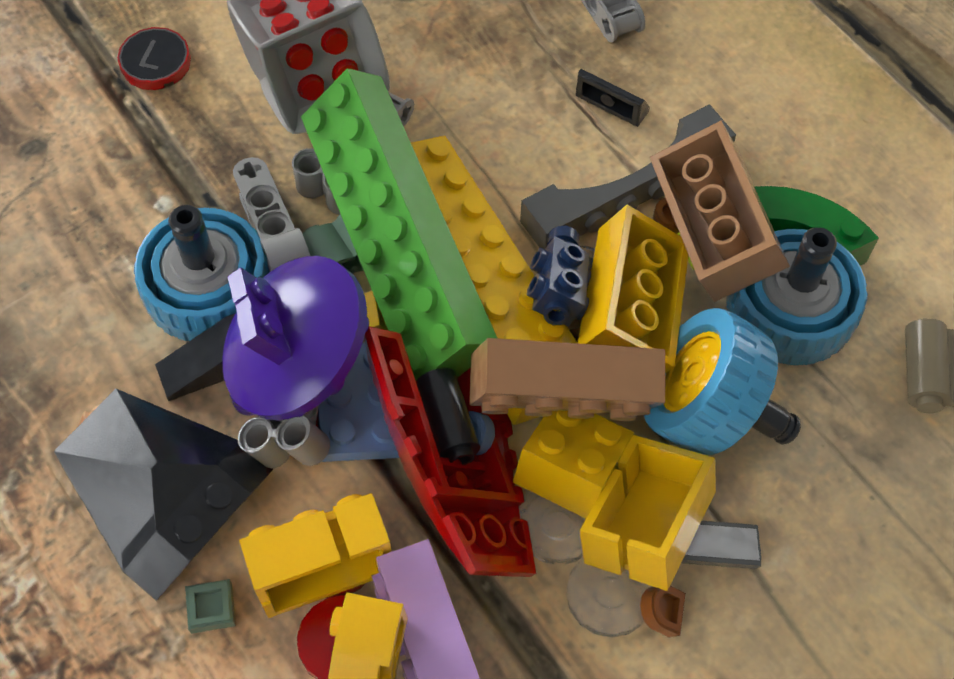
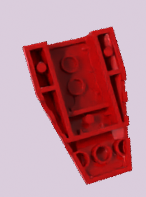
[364,326,537,577]

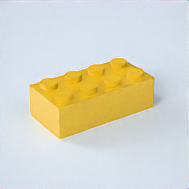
[578,204,689,373]

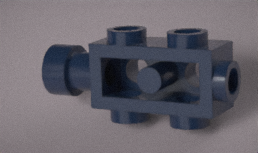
[527,226,591,327]

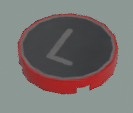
[117,27,191,90]

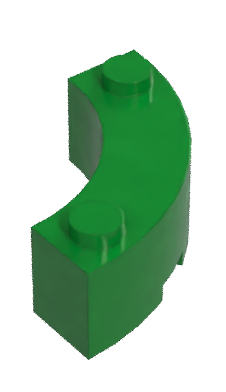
[755,186,879,266]

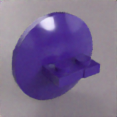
[222,256,369,420]

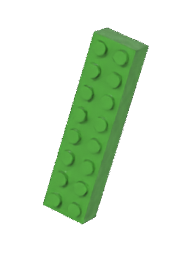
[301,68,498,381]

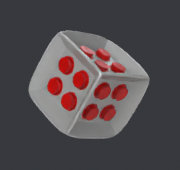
[227,0,390,134]

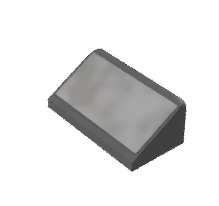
[681,521,761,569]

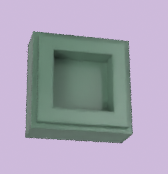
[185,579,236,634]

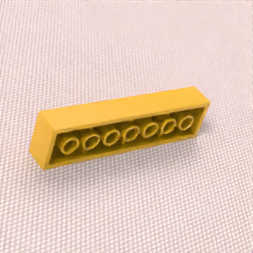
[411,135,578,425]

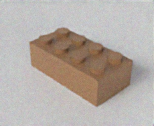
[650,120,790,302]
[470,338,665,421]

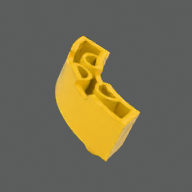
[328,592,408,679]

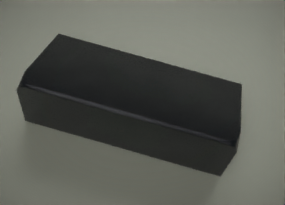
[576,69,650,127]

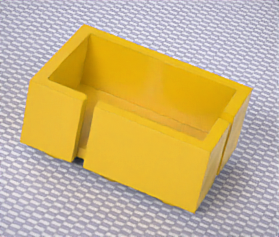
[580,435,716,591]
[239,493,392,618]

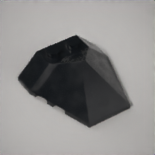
[54,389,273,601]

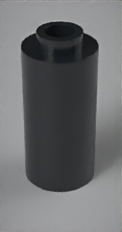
[416,368,480,465]

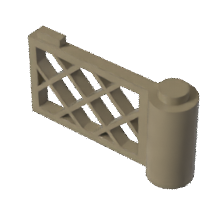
[905,319,954,413]

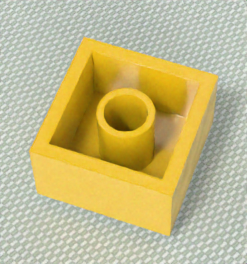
[513,410,634,519]

